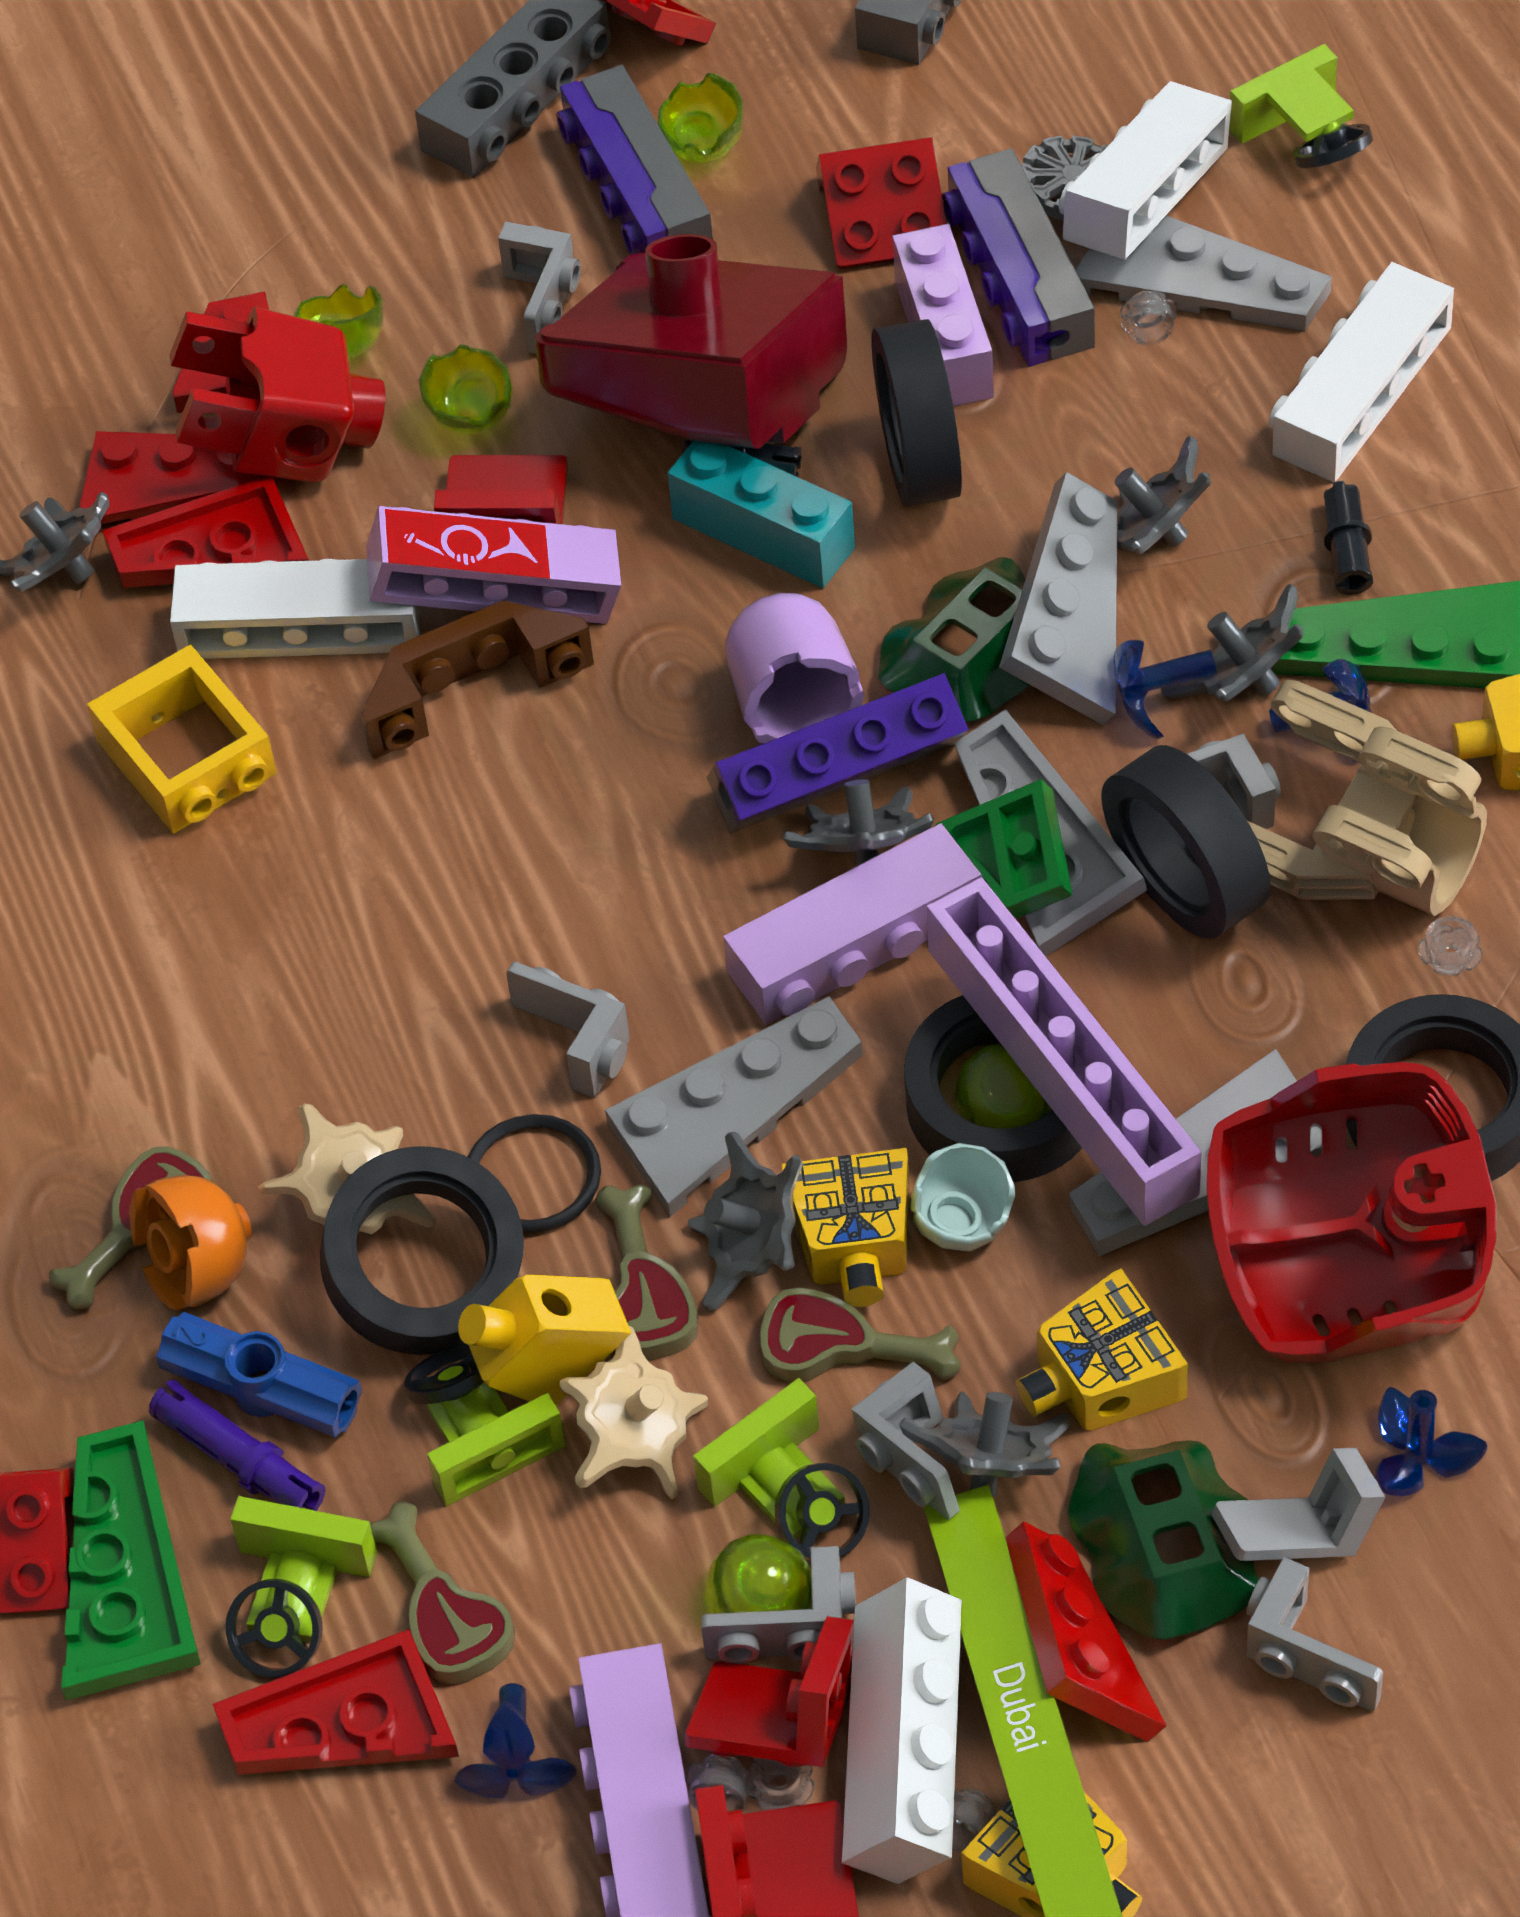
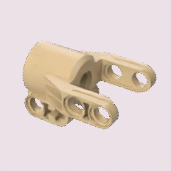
[1248,680,1487,916]

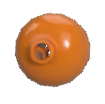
[129,1175,252,1310]

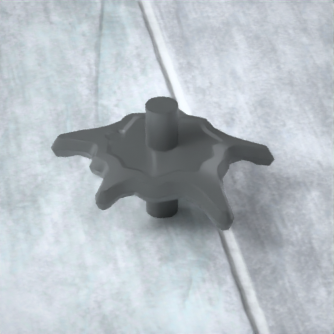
[1114,436,1211,554]
[0,492,110,592]
[1160,584,1303,702]
[782,779,934,867]
[687,1132,803,1311]
[899,1392,1071,1496]

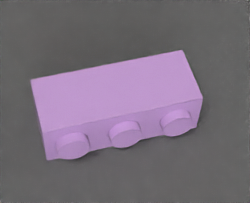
[893,224,994,406]

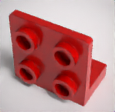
[816,137,946,268]
[434,455,568,524]
[0,1467,74,1613]
[685,1616,854,1767]
[695,1785,859,1917]

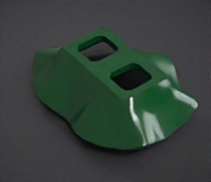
[878,557,1030,723]
[1068,1440,1259,1640]

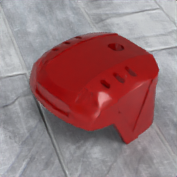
[1206,1062,1497,1362]

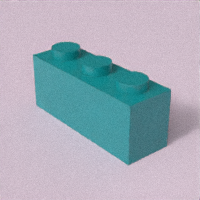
[667,441,855,589]

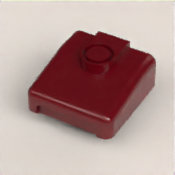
[535,234,847,449]

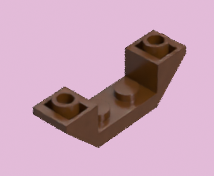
[361,600,594,759]

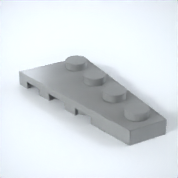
[1075,216,1332,331]
[999,472,1117,725]
[954,710,1147,957]
[605,996,863,1217]
[1069,1049,1321,1256]

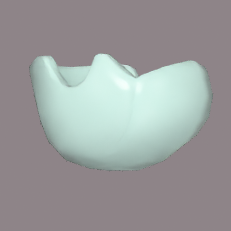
[910,1143,1015,1252]

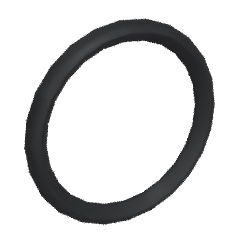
[468,1114,601,1233]

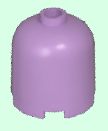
[725,593,864,744]

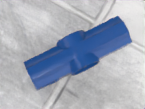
[156,1312,362,1438]

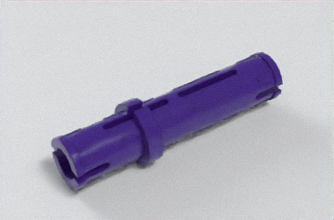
[149,1380,326,1511]

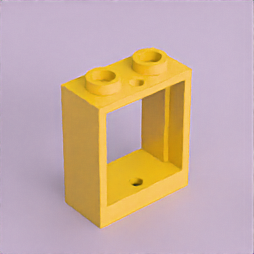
[87,644,277,834]

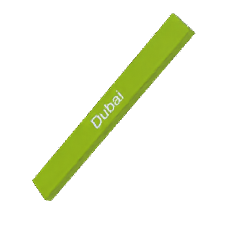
[924,1484,1123,1917]

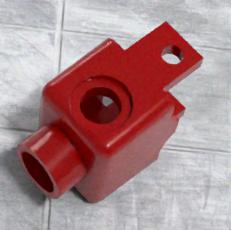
[170,306,386,483]

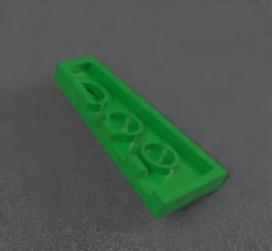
[1273,581,1520,689]
[61,1420,201,1701]

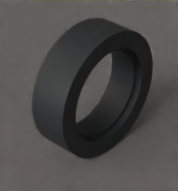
[871,319,962,507]
[1101,745,1270,939]
[1346,994,1520,1181]
[904,995,1082,1182]
[320,1146,524,1355]

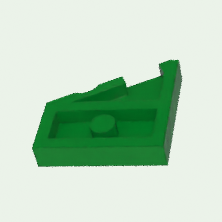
[935,779,1073,919]

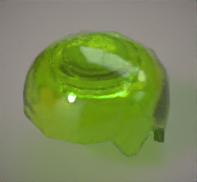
[657,73,744,163]
[294,284,383,359]
[418,344,514,434]
[953,1043,1051,1129]
[703,1534,812,1614]

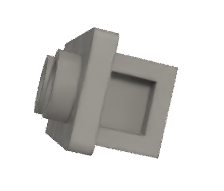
[498,221,581,354]
[1188,733,1281,829]
[506,962,630,1098]
[851,1362,960,1520]
[1212,1448,1385,1561]
[701,1546,856,1664]
[1247,1557,1383,1711]

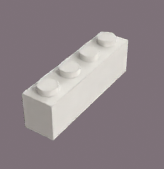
[1059,81,1232,260]
[1269,262,1454,482]
[170,559,422,659]
[842,1577,962,1884]

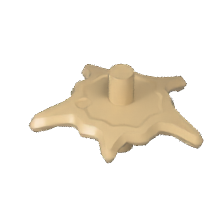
[258,1103,436,1235]
[560,1325,708,1499]

